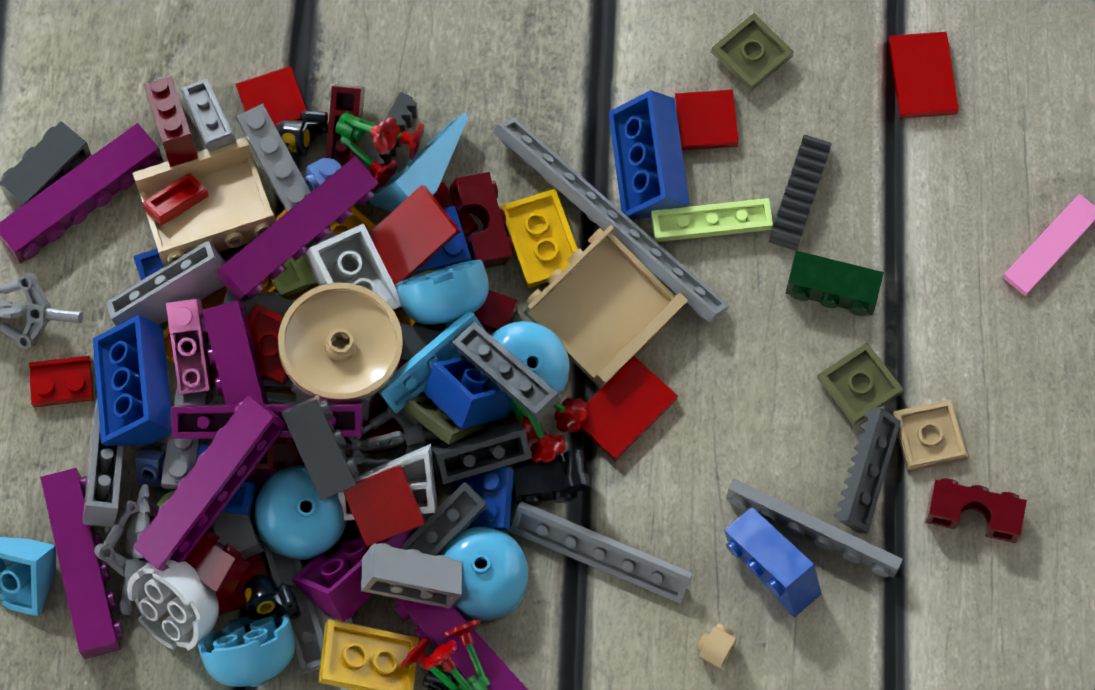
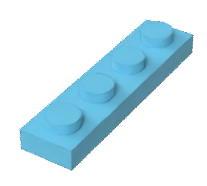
[378,311,485,414]

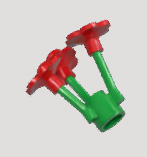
[335,112,424,191]
[503,398,589,462]
[401,619,491,690]

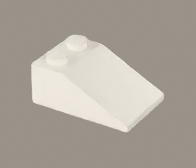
[304,223,401,310]

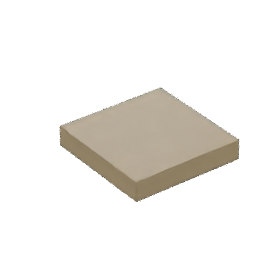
[892,400,968,471]

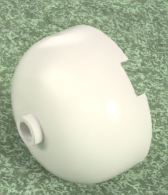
[127,560,219,651]

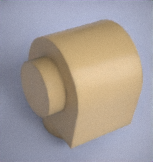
[696,624,736,669]

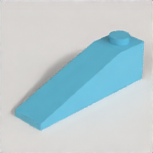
[369,112,469,212]
[0,537,56,616]

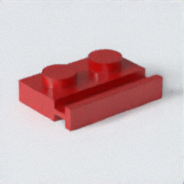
[29,356,94,408]

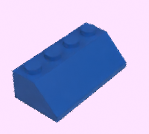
[608,90,690,219]
[93,314,172,446]

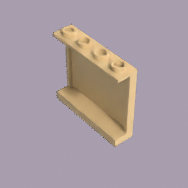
[133,137,276,267]
[524,225,688,389]

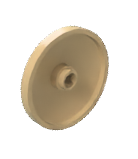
[278,283,403,403]

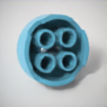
[396,259,489,328]
[485,321,570,414]
[253,465,349,560]
[439,527,528,622]
[197,613,296,687]

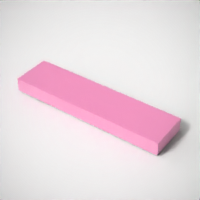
[1003,194,1095,297]

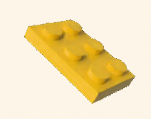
[499,189,578,289]
[318,619,419,690]

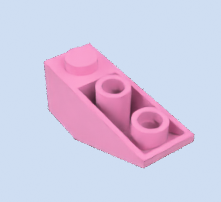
[166,299,210,395]

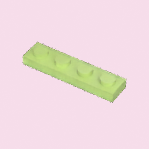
[651,198,773,242]

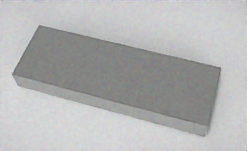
[180,78,236,152]

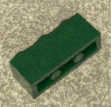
[785,251,884,316]

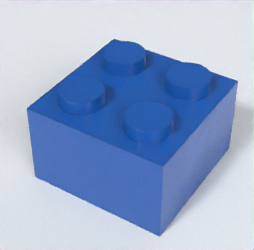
[424,356,512,429]

